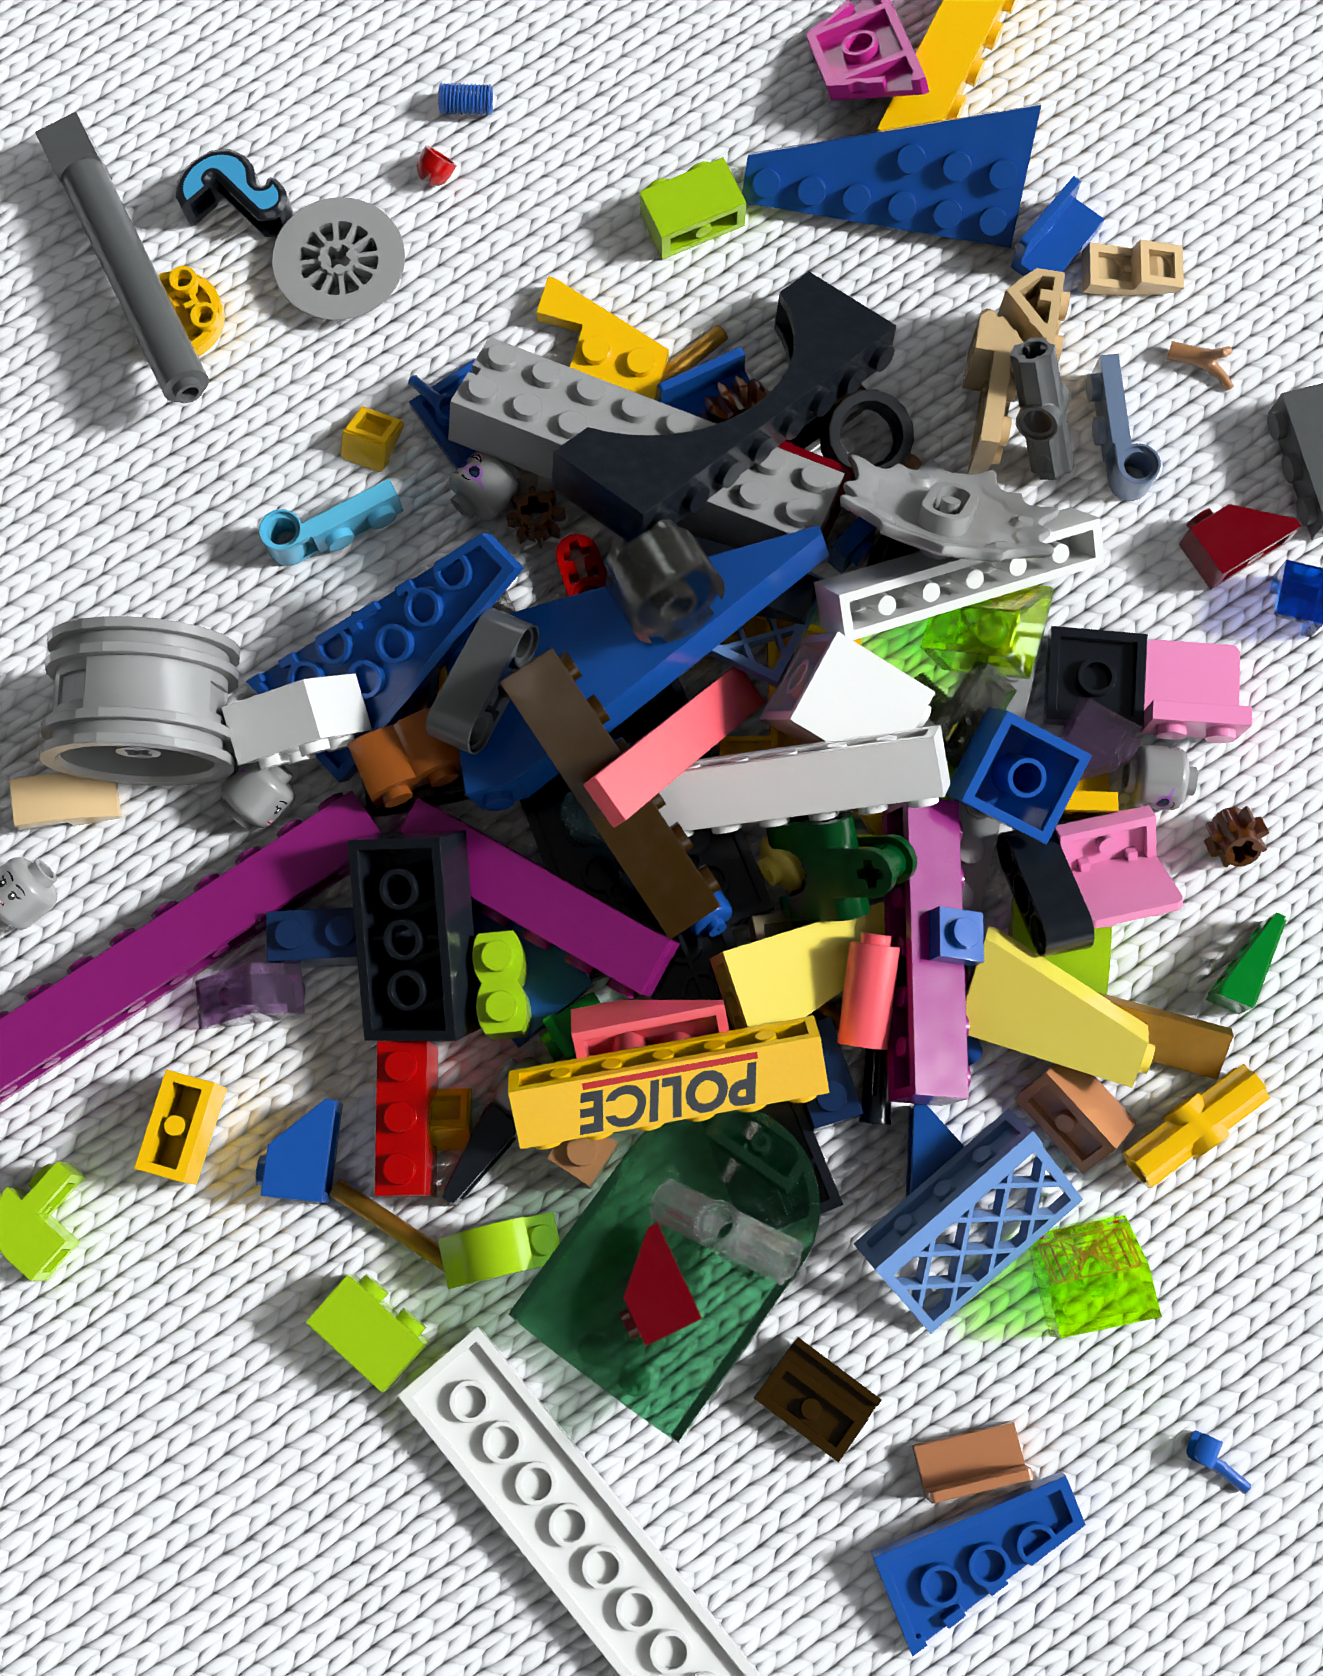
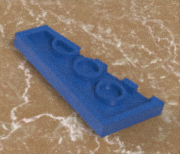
[870,1471,1086,1657]

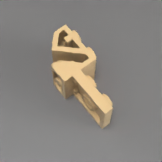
[962,268,1070,474]

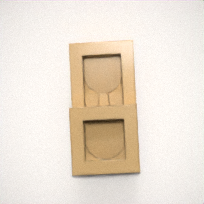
[1082,239,1184,296]
[9,772,122,830]

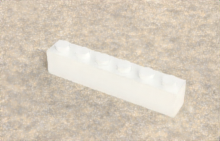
[814,507,1105,640]
[659,725,950,837]

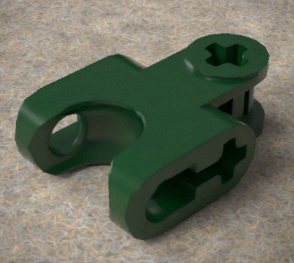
[766,811,917,921]

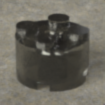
[604,519,725,643]

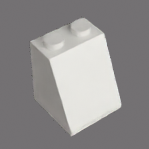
[759,631,935,744]

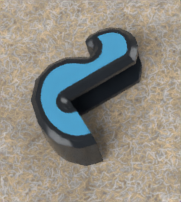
[175,149,293,237]

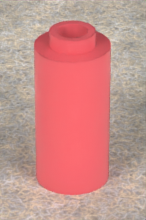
[837,932,900,1050]

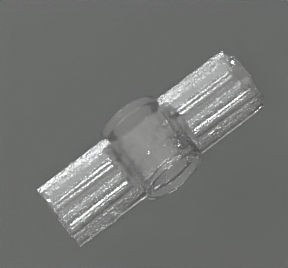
[649,1178,803,1285]

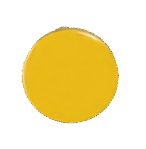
[158,266,225,357]

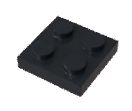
[1043,626,1148,732]

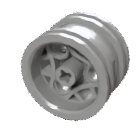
[39,616,240,786]

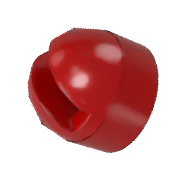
[416,145,457,186]

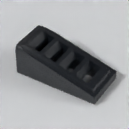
[442,1102,518,1206]

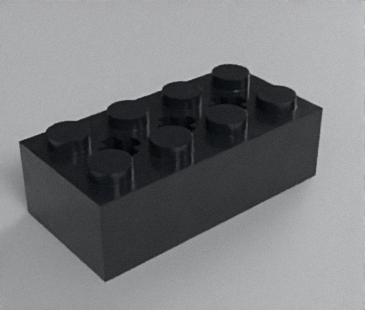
[348,830,481,1041]

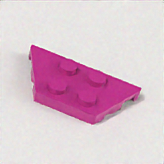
[806,0,929,101]

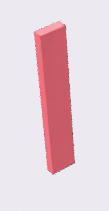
[583,667,765,828]

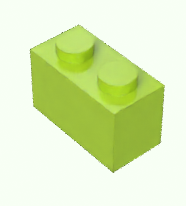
[639,157,746,260]
[306,1273,430,1392]

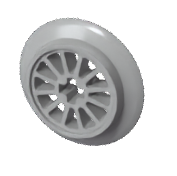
[272,197,405,320]

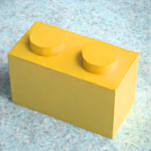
[134,1069,227,1185]

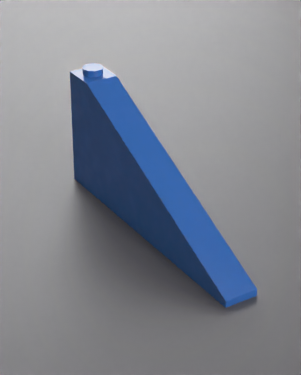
[445,525,829,811]

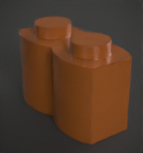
[347,707,462,807]

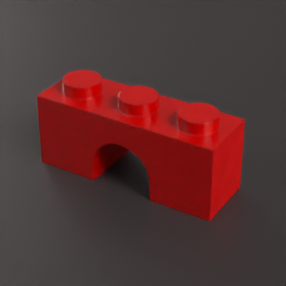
[375,1041,438,1198]

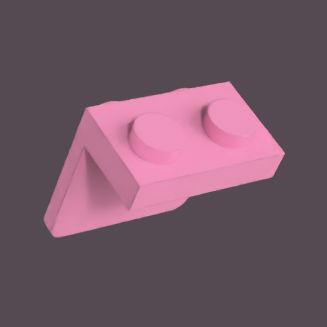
[1140,639,1252,743]
[1054,805,1183,928]

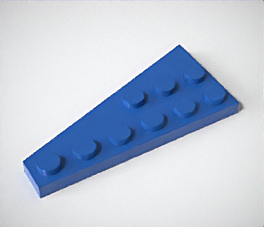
[742,103,1041,248]
[246,533,524,783]

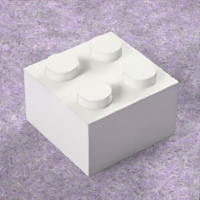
[221,674,372,770]

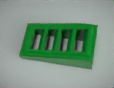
[1206,912,1287,1014]

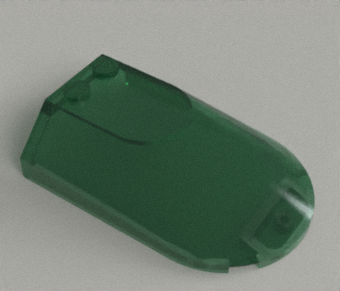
[508,1110,820,1445]

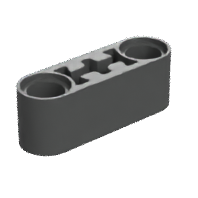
[426,608,539,755]

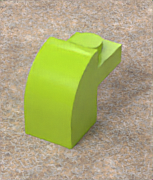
[0,1161,86,1281]
[438,1212,564,1289]

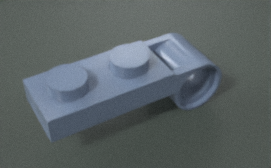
[1086,354,1161,501]

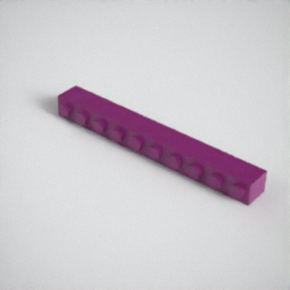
[0,790,381,1104]

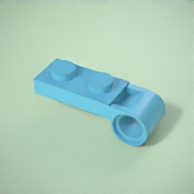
[259,478,404,566]

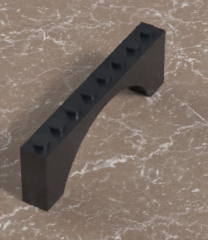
[551,272,897,551]

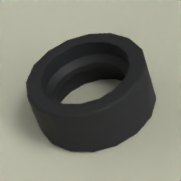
[819,389,914,481]

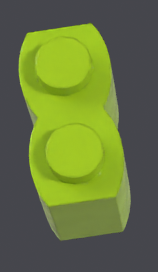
[472,930,532,1041]

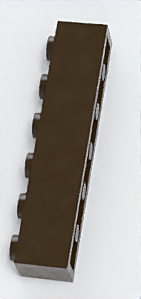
[500,647,721,939]

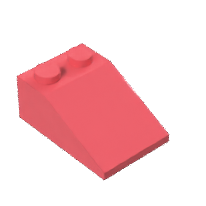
[571,1000,729,1058]

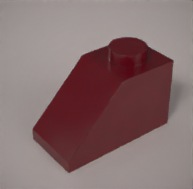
[1178,504,1301,590]
[619,1222,702,1346]

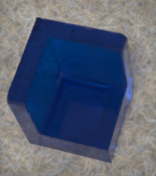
[1269,560,1323,638]

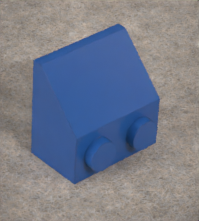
[945,707,1092,845]

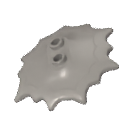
[840,455,1059,562]

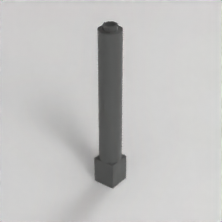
[35,112,209,403]

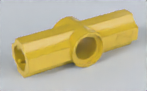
[1121,1064,1270,1188]

